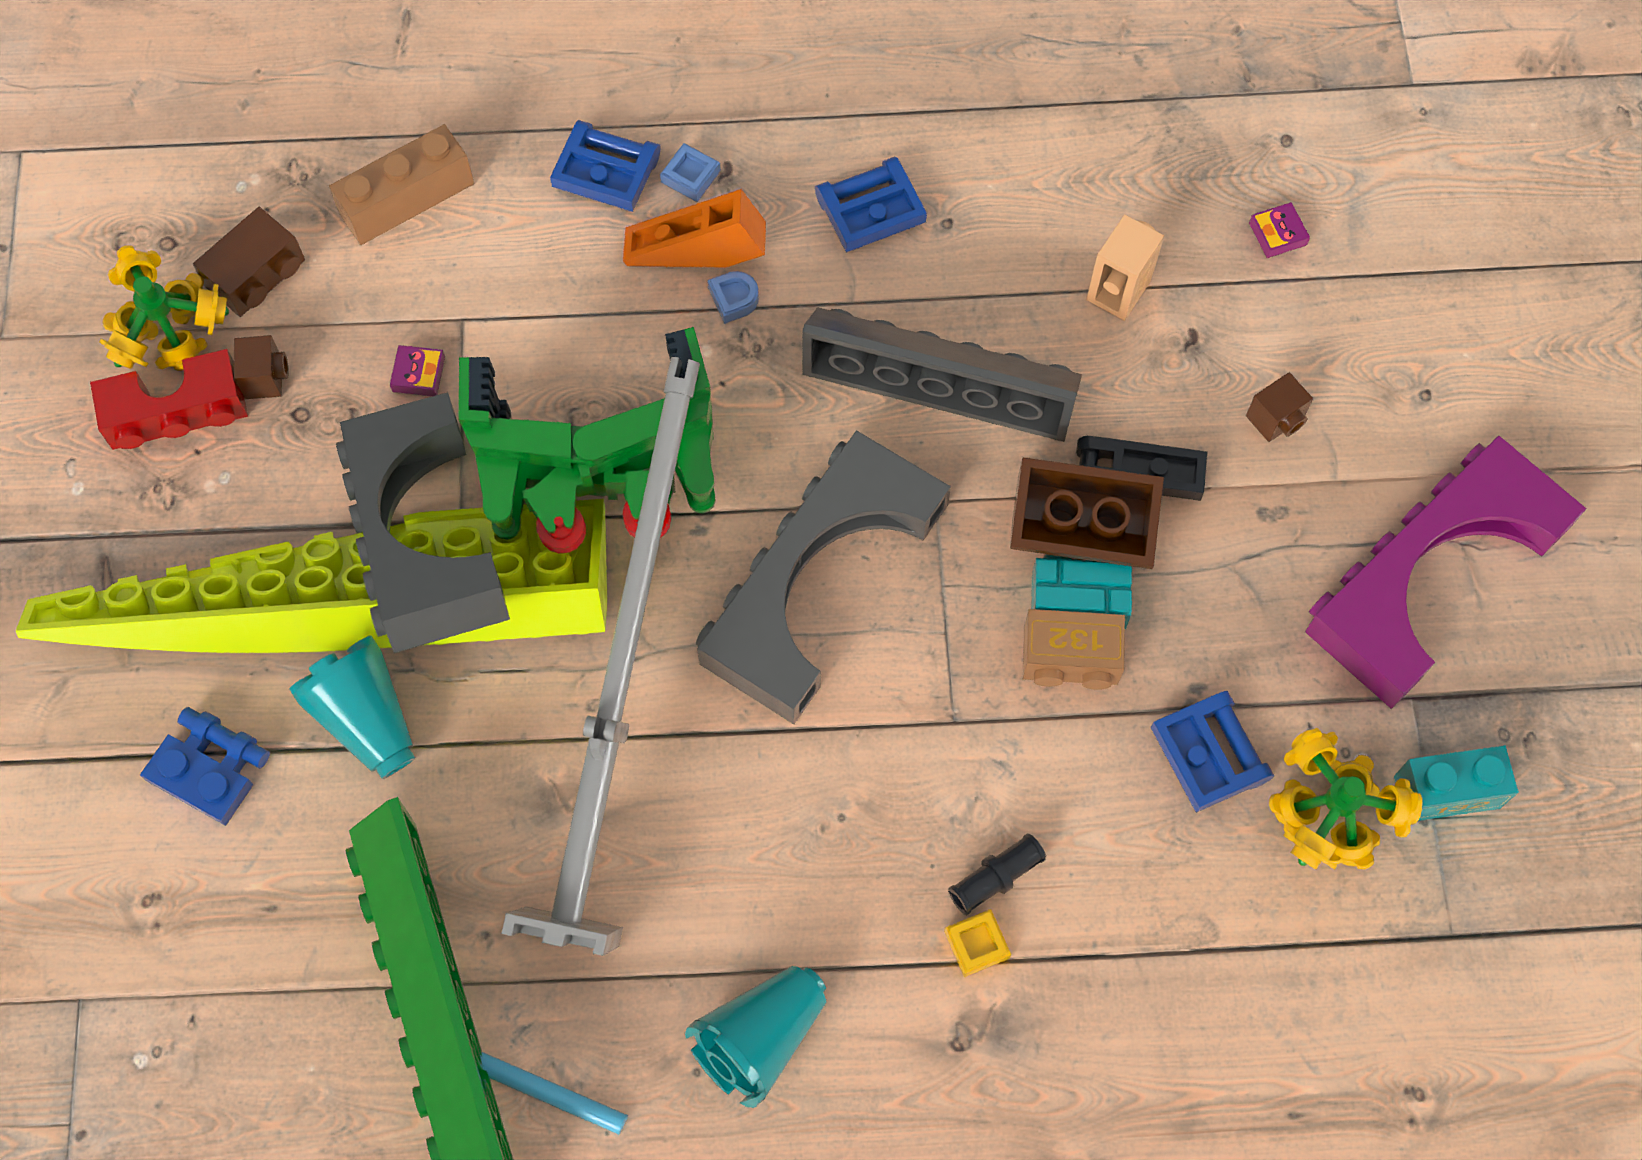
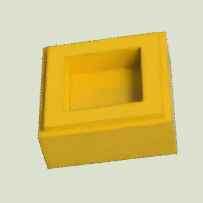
[944,909,1011,977]

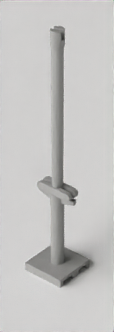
[501,357,700,956]

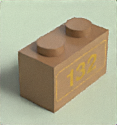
[1022,609,1125,690]

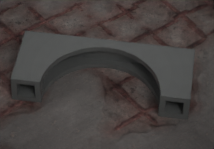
[336,392,510,653]

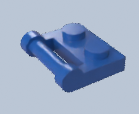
[550,120,661,212]
[815,156,927,252]
[1151,691,1275,813]

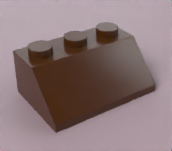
[1010,457,1164,569]

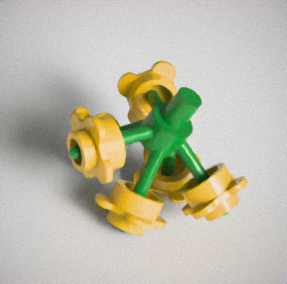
[99,245,229,371]
[1269,728,1422,870]

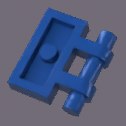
[140,707,270,826]

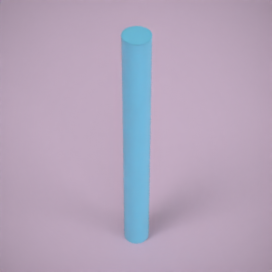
[480,1052,628,1135]

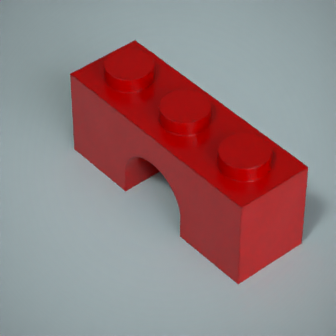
[90,349,248,450]

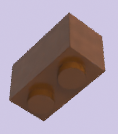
[192,206,305,317]

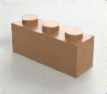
[329,124,474,246]

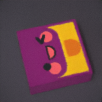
[1249,202,1310,258]
[390,345,445,396]

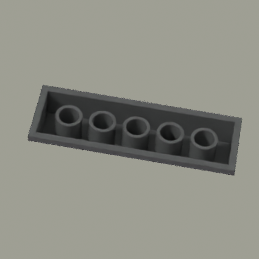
[802,307,1082,442]

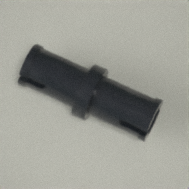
[948,834,1046,915]

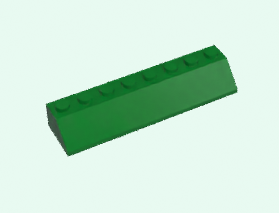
[346,797,514,1160]

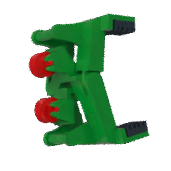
[458,327,716,554]

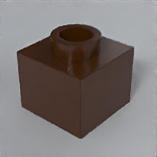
[234,335,289,400]
[1246,372,1314,442]

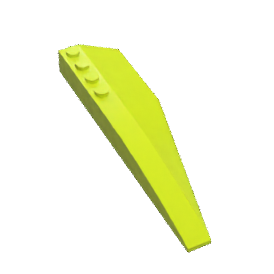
[16,499,607,653]

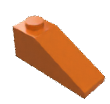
[623,189,766,268]

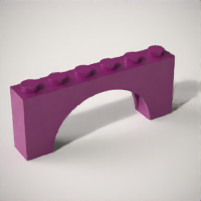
[1305,435,1587,709]

